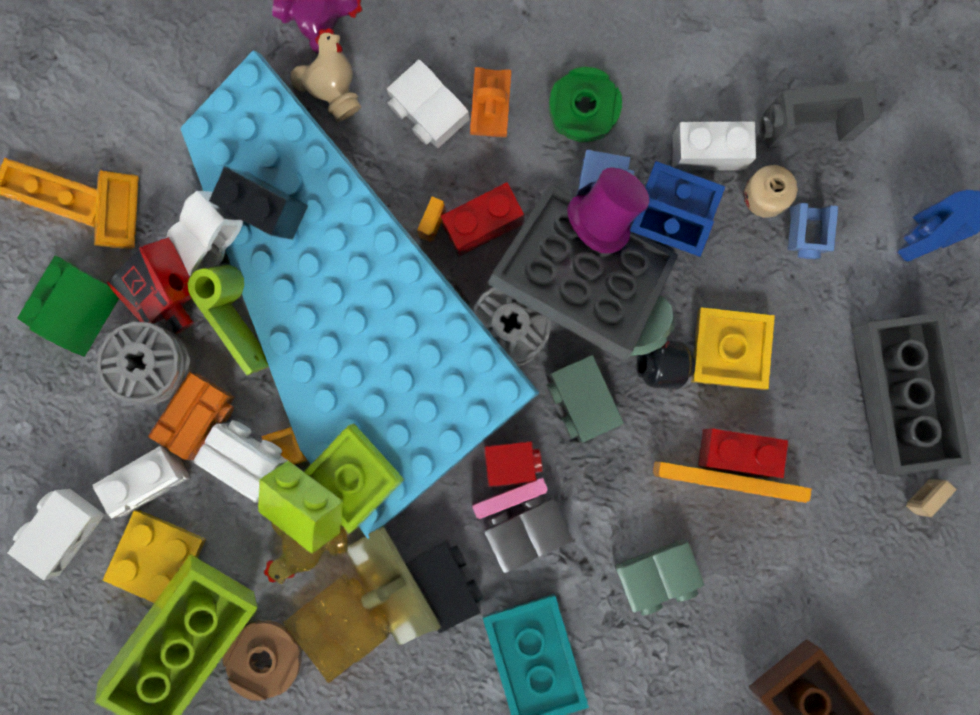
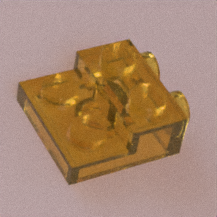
[283,574,390,684]

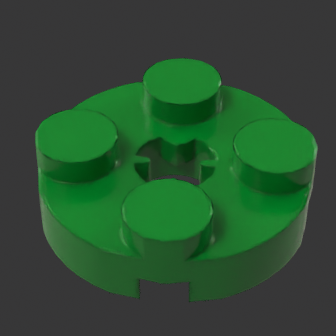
[549,67,622,142]

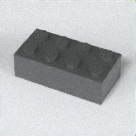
[852,312,971,475]

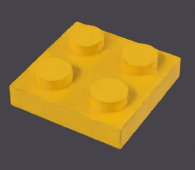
[691,307,775,390]
[102,510,206,603]

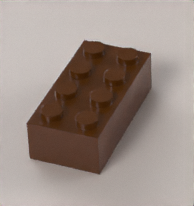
[748,639,874,715]

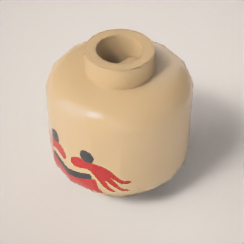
[743,165,798,218]

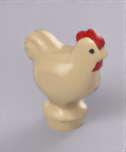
[290,28,361,122]

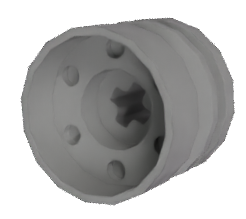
[473,287,551,367]
[97,322,197,405]

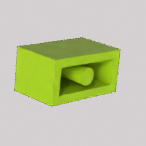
[258,461,343,554]

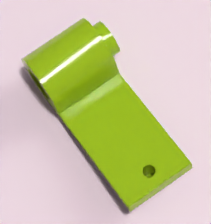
[188,265,269,375]

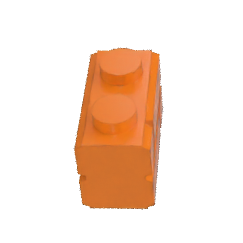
[148,372,235,460]

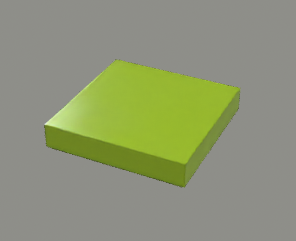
[304,424,405,533]

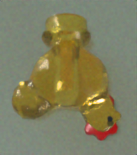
[264,522,348,584]

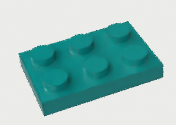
[483,594,589,715]

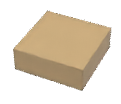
[906,479,957,517]

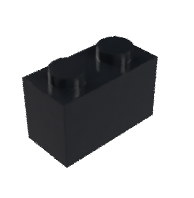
[209,166,308,240]
[405,539,484,634]

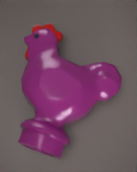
[272,0,362,55]

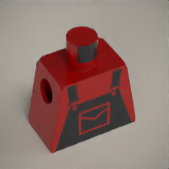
[106,237,194,335]

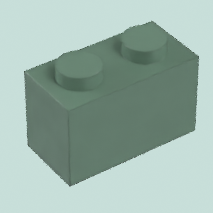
[546,355,624,443]

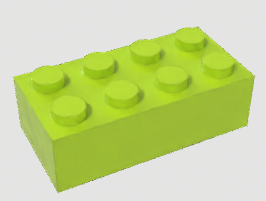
[95,554,258,715]

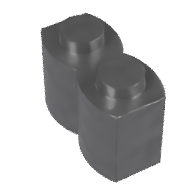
[484,495,573,574]

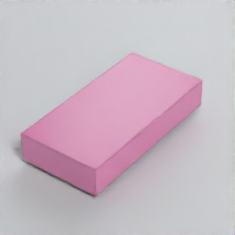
[472,477,548,519]

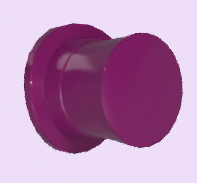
[567,167,649,253]

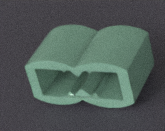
[614,539,705,615]

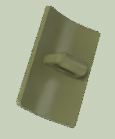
[345,526,441,645]

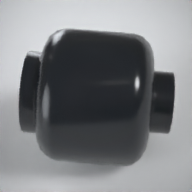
[636,340,695,389]

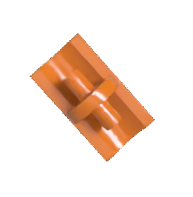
[470,67,512,137]

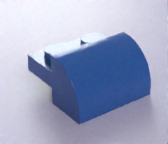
[629,161,726,257]
[897,190,980,262]

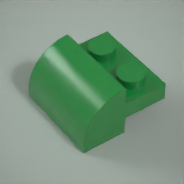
[17,255,119,357]

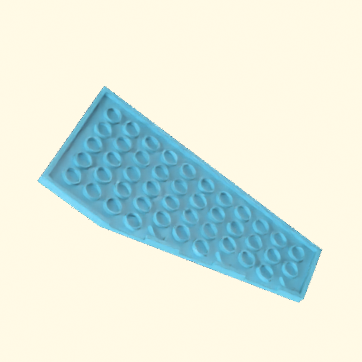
[180,50,539,539]

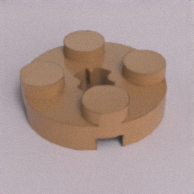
[223,620,302,701]

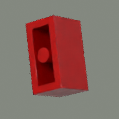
[440,182,524,257]
[698,428,788,478]
[484,441,542,487]

